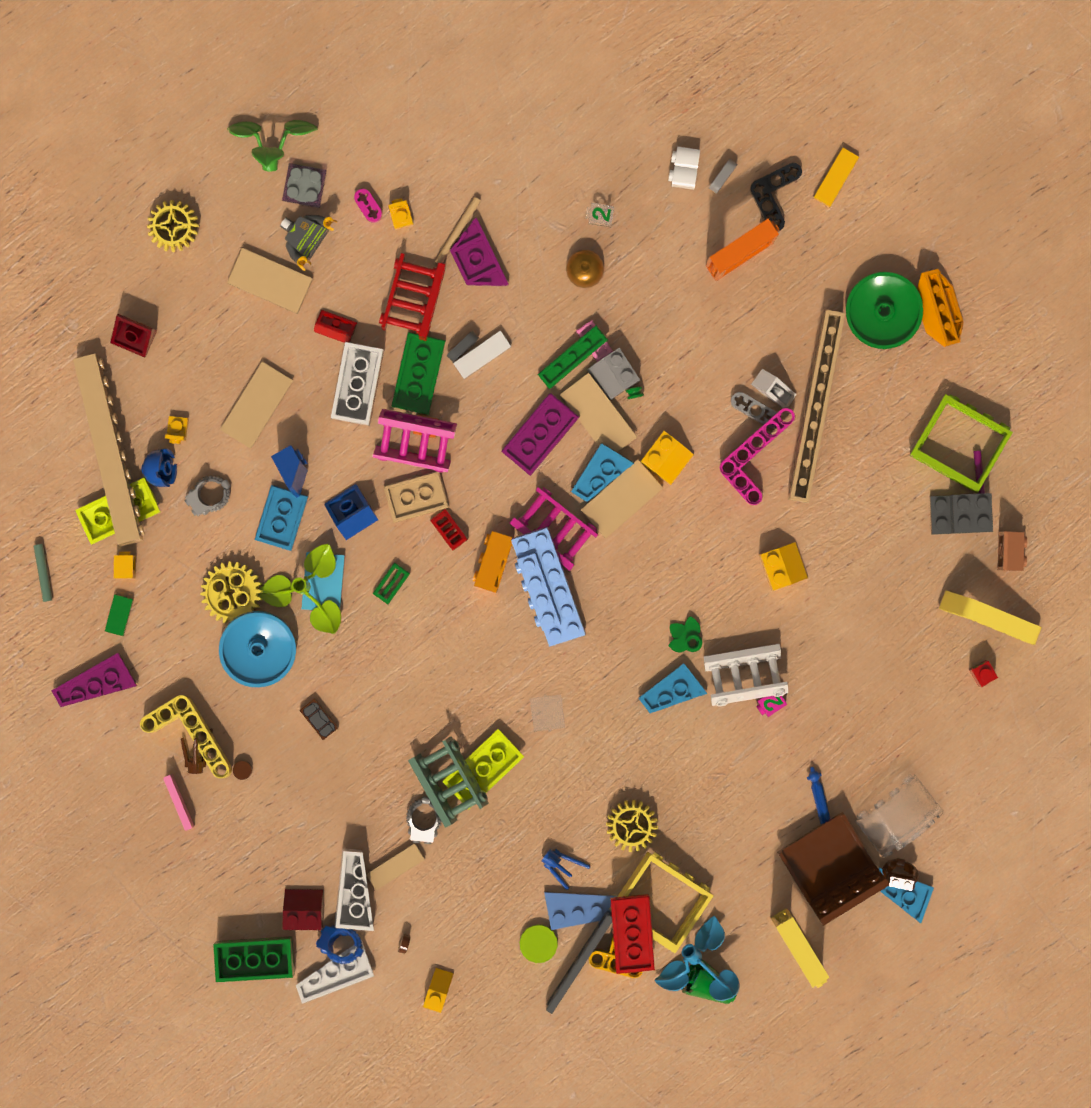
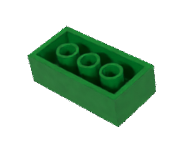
[213,936,295,983]

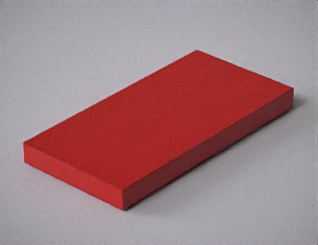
[610,894,655,974]

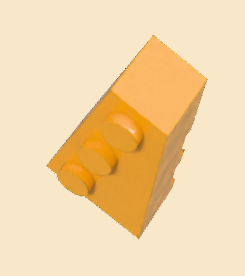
[472,531,513,593]

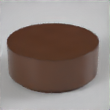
[233,760,252,780]
[398,934,410,954]

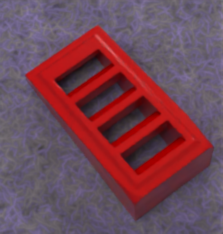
[430,509,468,551]

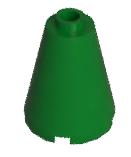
[681,959,737,1004]

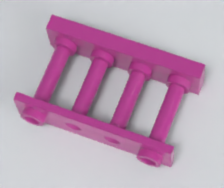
[373,409,457,472]
[509,487,598,571]

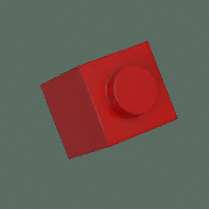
[969,660,998,687]

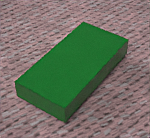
[105,594,134,636]

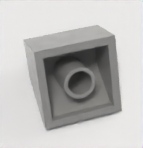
[587,348,640,400]

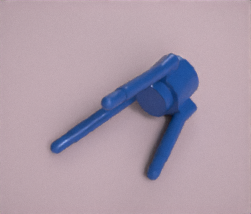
[541,849,590,890]

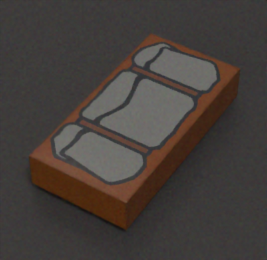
[299,698,338,740]

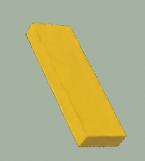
[814,148,859,207]

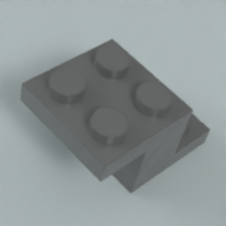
[930,493,993,535]

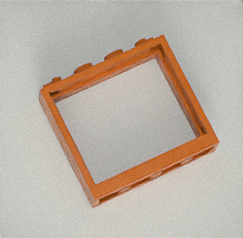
[706,218,779,281]

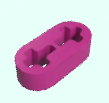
[354,189,382,223]

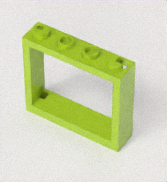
[910,394,1013,494]

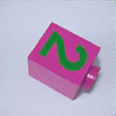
[756,696,787,717]

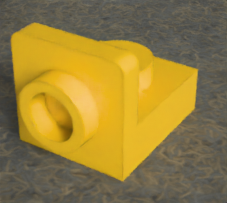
[388,198,413,229]
[165,416,189,444]

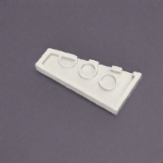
[296,940,375,1004]

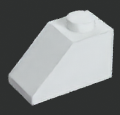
[751,369,797,408]

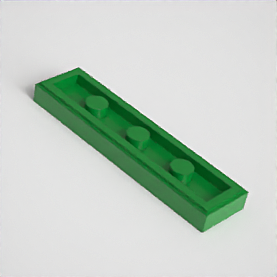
[537,325,608,389]

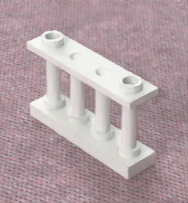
[704,644,788,706]

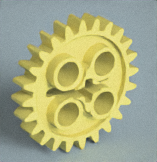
[200,562,263,623]

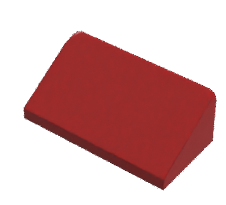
[314,310,357,343]

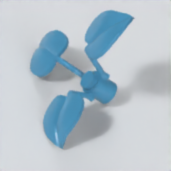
[655,916,740,1001]

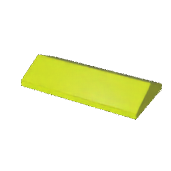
[75,477,161,545]
[442,729,524,810]

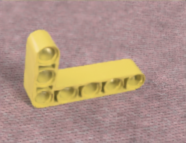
[939,591,1042,645]
[140,695,232,778]

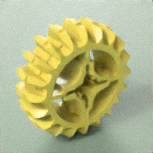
[147,200,199,252]
[606,800,658,852]

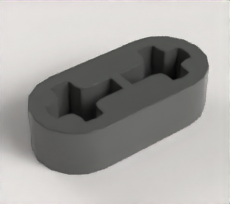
[447,331,479,363]

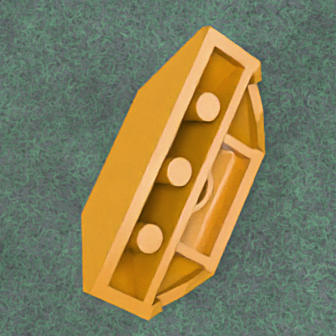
[917,269,964,347]

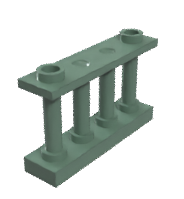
[408,736,489,828]

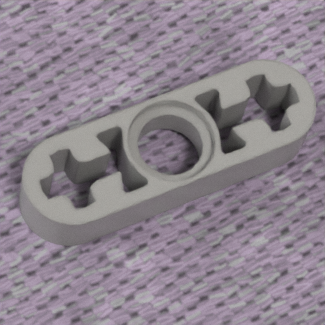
[731,392,777,429]

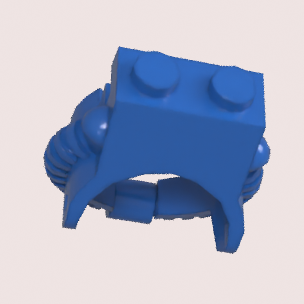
[316,925,364,964]

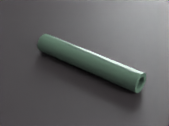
[33,544,52,602]

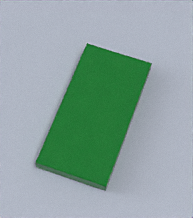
[391,332,446,415]

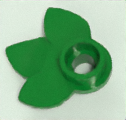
[668,616,703,653]

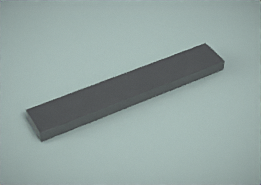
[546,911,612,1014]

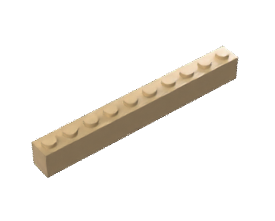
[788,310,845,503]
[73,354,145,546]

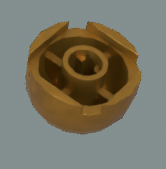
[566,250,604,288]

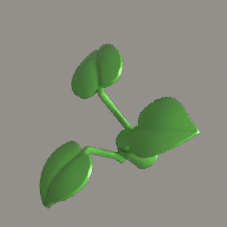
[227,120,318,172]

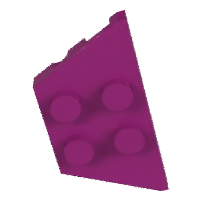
[450,218,509,286]

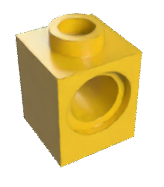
[114,552,136,578]

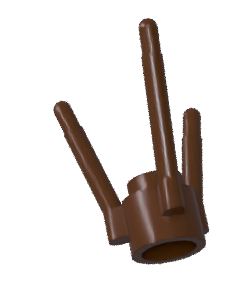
[180,728,213,774]

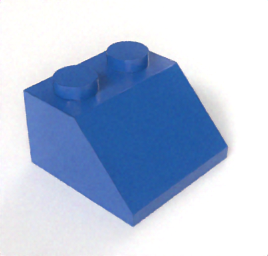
[271,445,308,498]
[324,484,378,540]

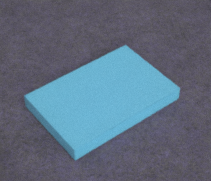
[301,552,345,610]

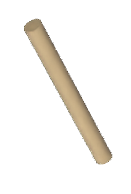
[435,197,481,264]

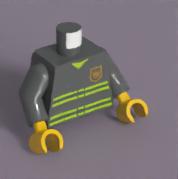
[280,215,337,271]

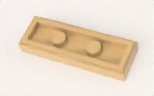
[366,843,425,890]

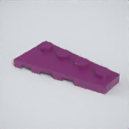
[51,653,138,707]

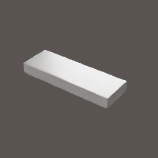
[453,331,511,379]

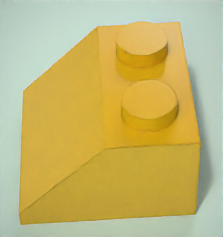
[641,431,694,485]
[759,542,808,591]

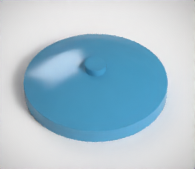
[219,611,296,687]

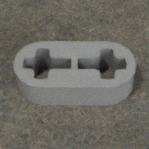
[709,159,738,194]

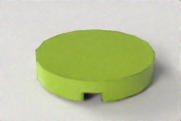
[519,924,558,963]

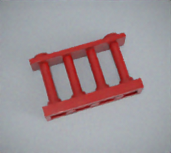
[379,253,446,341]

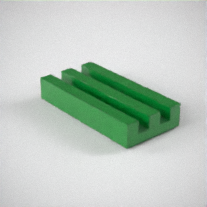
[373,562,410,605]

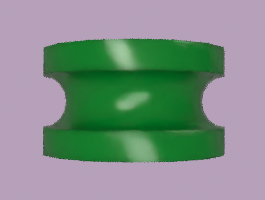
[625,386,644,400]

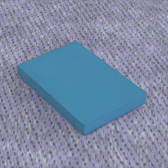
[255,485,309,551]

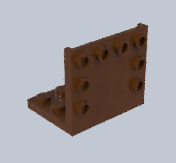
[777,812,889,926]

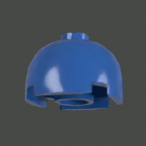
[141,449,177,487]

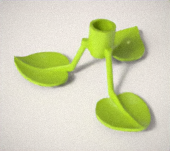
[259,544,341,634]

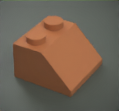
[997,531,1027,571]

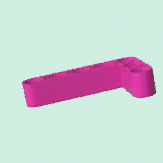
[720,407,795,505]

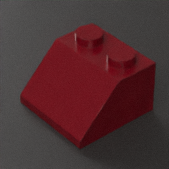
[283,889,323,930]

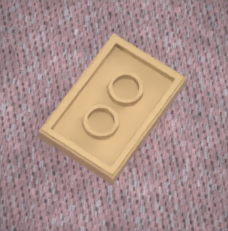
[383,472,449,523]

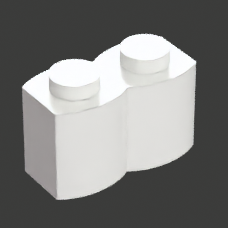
[668,146,700,190]

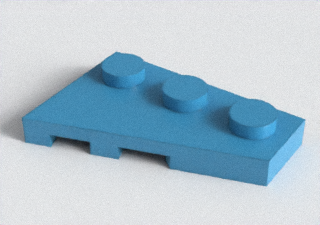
[571,443,634,502]
[638,663,707,713]
[878,867,934,923]

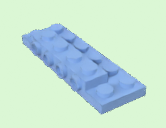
[511,527,586,647]

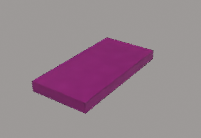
[501,393,580,476]

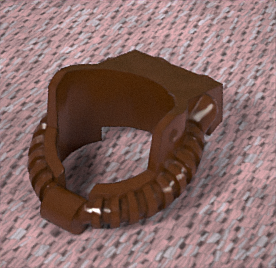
[882,858,919,891]

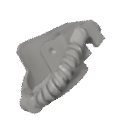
[184,475,231,516]
[406,796,442,844]

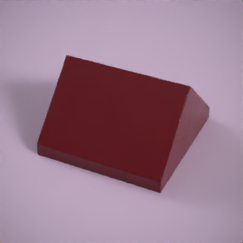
[110,314,157,358]

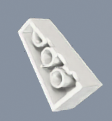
[335,848,374,931]

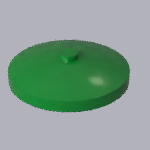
[846,272,923,349]

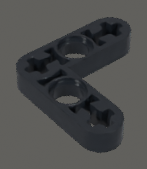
[750,163,802,232]

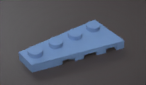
[544,892,617,930]

